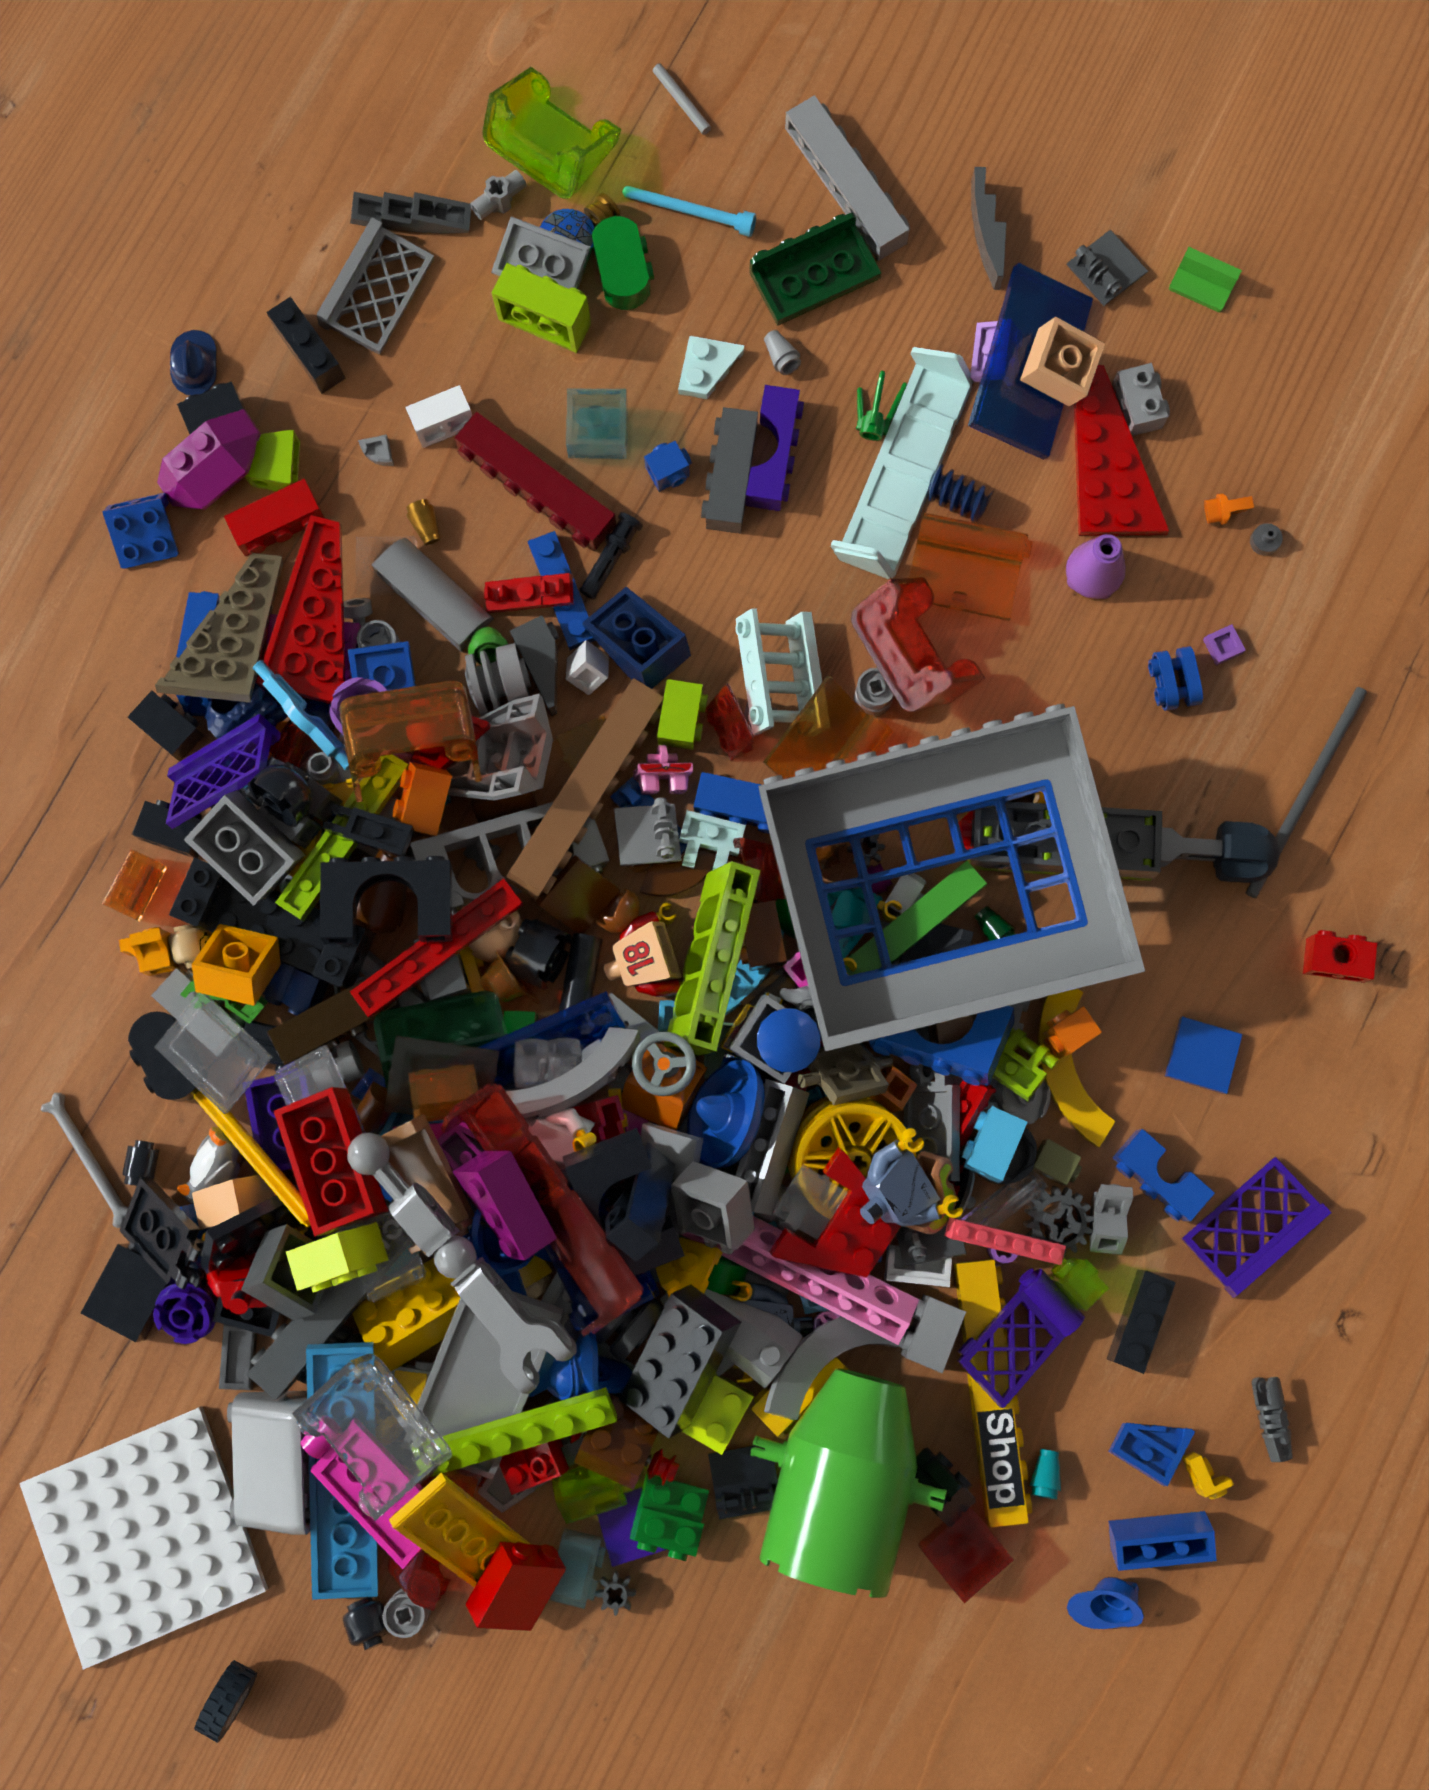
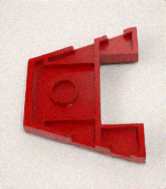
[769,1147,901,1278]

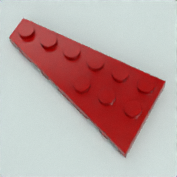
[256,515,345,704]

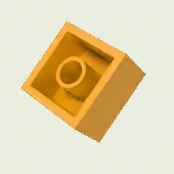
[192,924,281,1006]

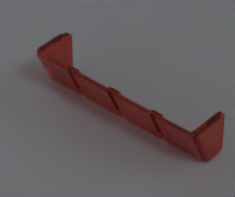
[440,1083,643,1337]

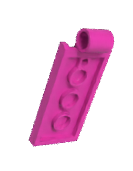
[300,1415,423,1569]

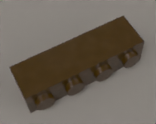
[267,975,401,1068]

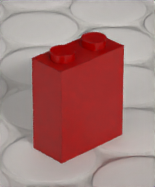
[465,1542,566,1631]

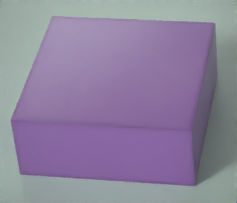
[1203,624,1246,666]

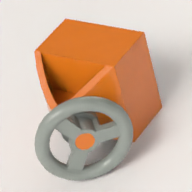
[621,1032,707,1131]

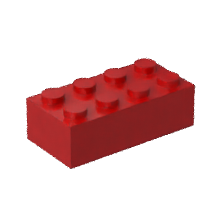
[274,1087,388,1236]

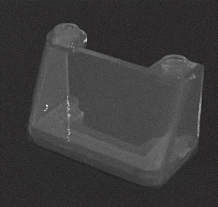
[292,1353,452,1521]

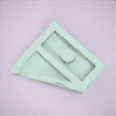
[678,336,744,399]

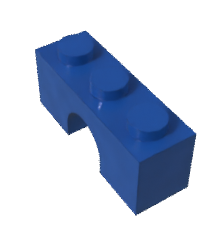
[1112,1129,1215,1222]

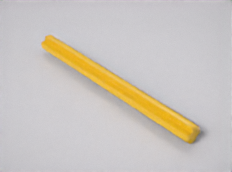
[193,1085,311,1227]

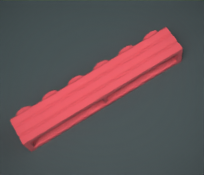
[944,1217,1066,1265]

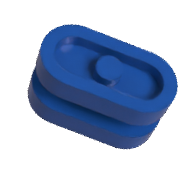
[1148,646,1203,711]

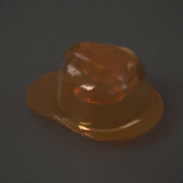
[480,951,540,1004]

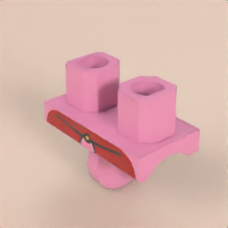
[633,745,693,795]

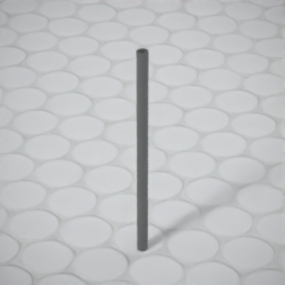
[1245,687,1367,898]

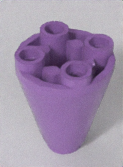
[1066,534,1126,599]

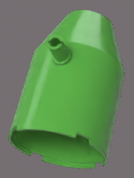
[751,1368,947,1598]

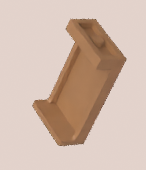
[381,1114,474,1255]

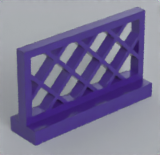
[166,714,281,829]
[1182,1157,1332,1298]

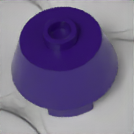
[153,1281,217,1344]

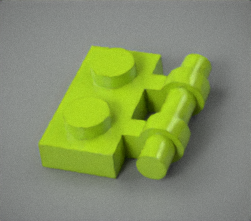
[992,1028,1059,1102]

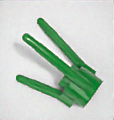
[856,370,907,441]

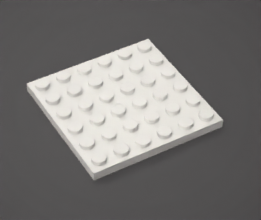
[19,1406,268,1670]

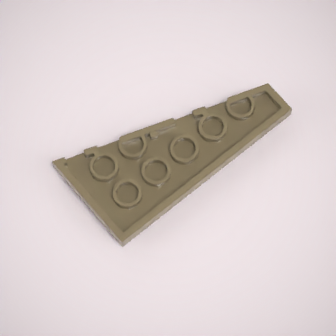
[155,553,283,703]

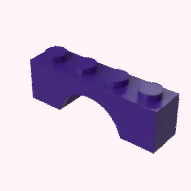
[746,385,804,511]

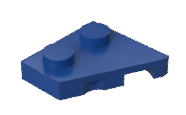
[1108,1423,1195,1486]

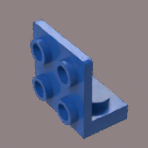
[102,493,179,569]

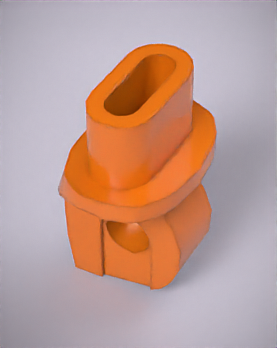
[1204,493,1254,525]

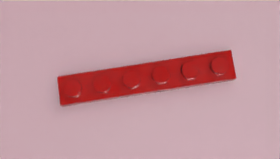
[350,878,523,1018]

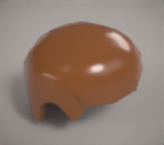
[595,888,640,934]

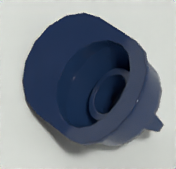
[170,330,217,395]

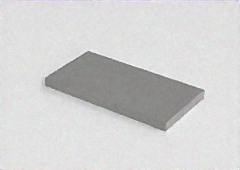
[400,1291,563,1480]

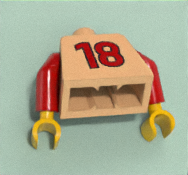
[604,903,684,997]

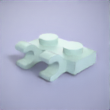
[679,810,746,870]

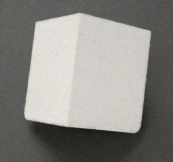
[566,640,609,695]

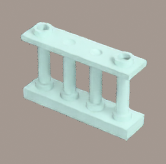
[736,608,829,736]

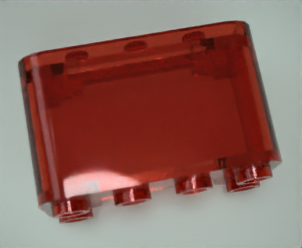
[851,577,985,711]

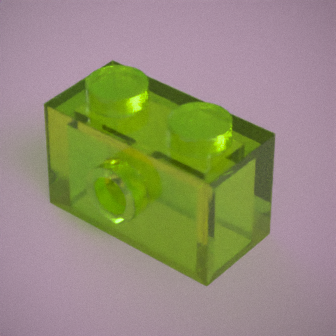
[1050,1258,1109,1311]
[552,1465,628,1524]

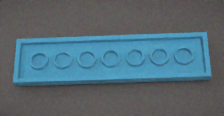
[306,1342,379,1600]

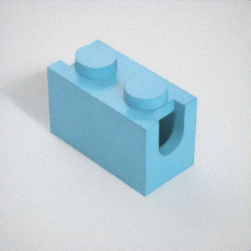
[961,1106,1028,1183]

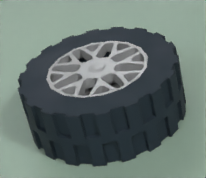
[194,1660,257,1743]

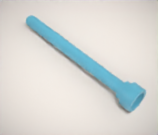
[622,186,757,237]

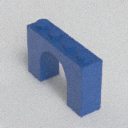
[869,1006,1015,1087]

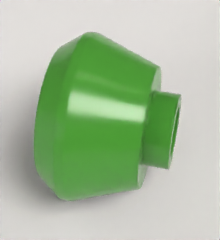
[468,627,508,665]

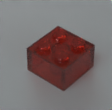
[918,1507,1014,1604]

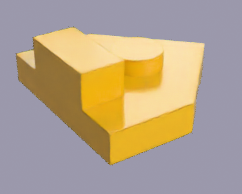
[655,1237,722,1297]

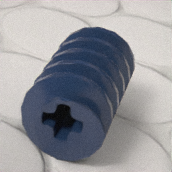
[928,464,994,523]

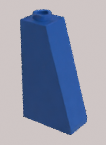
[176,591,220,716]

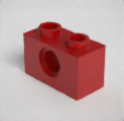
[1303,930,1377,983]

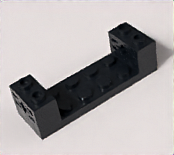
[169,857,376,989]

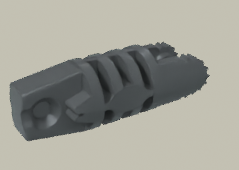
[1251,1377,1293,1462]

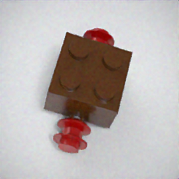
[570,1393,680,1490]

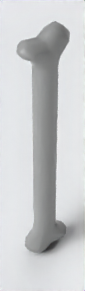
[41,1093,128,1228]

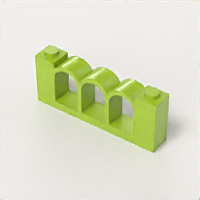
[664,861,760,1056]

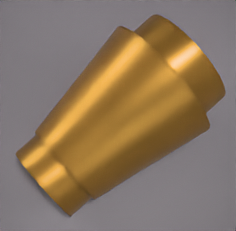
[406,499,441,546]

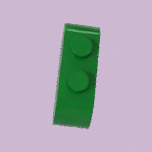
[592,216,654,310]

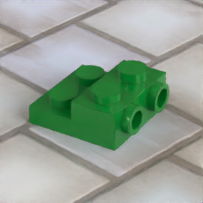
[629,1473,709,1561]

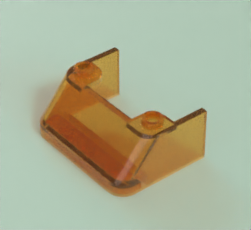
[339,681,482,802]

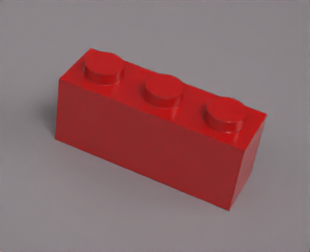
[224,478,325,557]

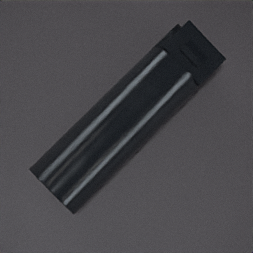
[555,933,603,1043]

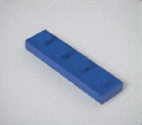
[527,531,596,650]

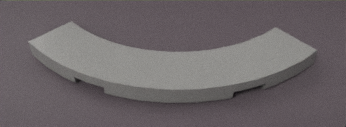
[477,1027,641,1124]
[764,1316,898,1420]

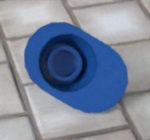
[1067,1577,1144,1629]

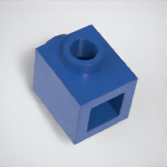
[644,441,692,492]

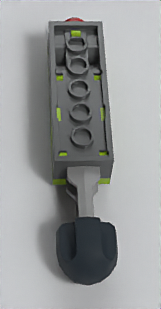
[958,802,1280,883]

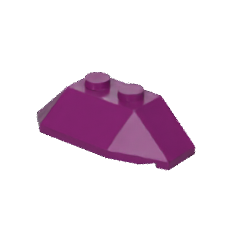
[157,409,261,510]

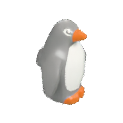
[177,1127,240,1204]

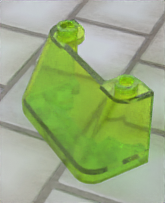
[482,67,621,199]

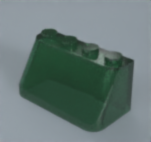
[374,991,513,1098]

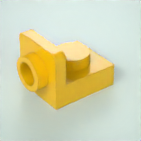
[1182,1452,1234,1499]

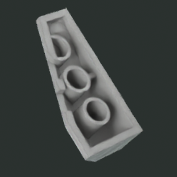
[663,1289,803,1388]

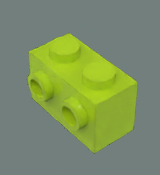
[657,679,708,750]

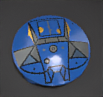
[540,209,594,248]

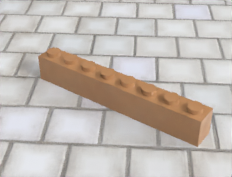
[505,678,664,900]

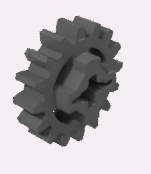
[1023,1186,1094,1256]

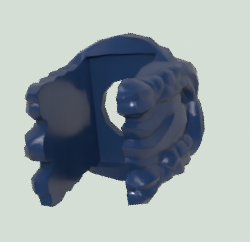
[205,673,288,739]

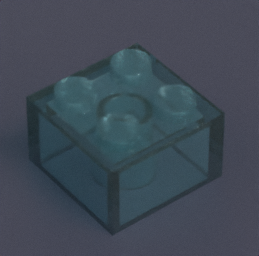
[566,388,628,459]

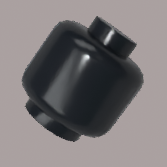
[342,1597,388,1651]

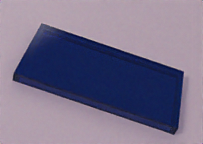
[968,263,1093,460]

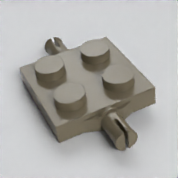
[798,1043,893,1105]

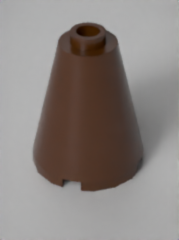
[357,851,411,933]

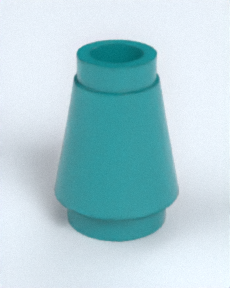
[1029,1449,1061,1500]

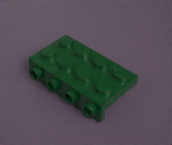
[749,213,881,326]

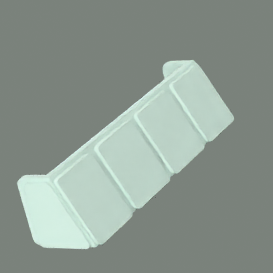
[830,347,973,579]

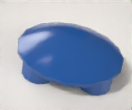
[757,1008,820,1072]

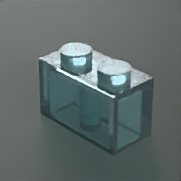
[549,1528,606,1609]

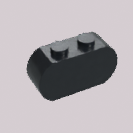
[128,1011,209,1102]

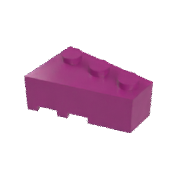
[452,1151,557,1260]

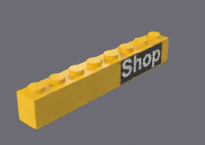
[953,1259,1032,1527]

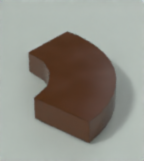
[640,849,716,896]

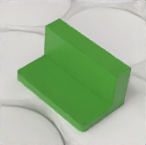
[1169,247,1242,312]

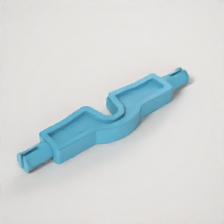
[253,660,355,771]

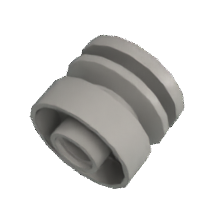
[465,643,531,716]

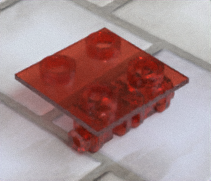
[706,683,755,761]

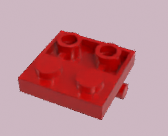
[499,1439,570,1495]

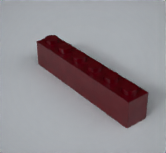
[454,411,616,551]

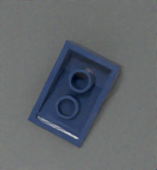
[582,587,691,689]

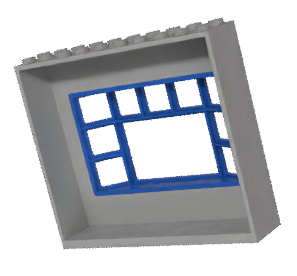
[758,704,1145,1051]

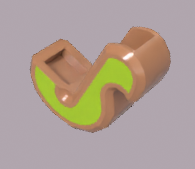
[905,1151,956,1235]

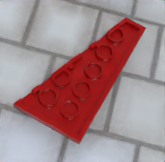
[1074,365,1169,536]

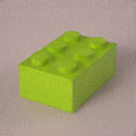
[492,263,591,353]

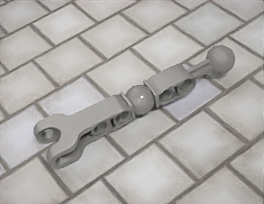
[347,1133,577,1394]

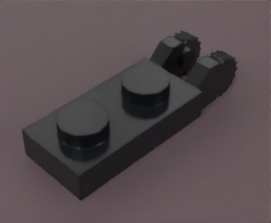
[322,804,415,857]

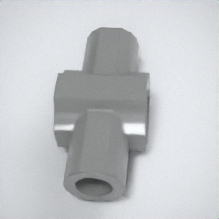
[470,170,527,220]

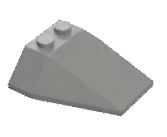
[445,694,553,800]

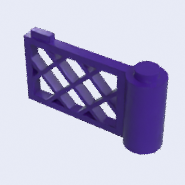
[957,1268,1085,1408]

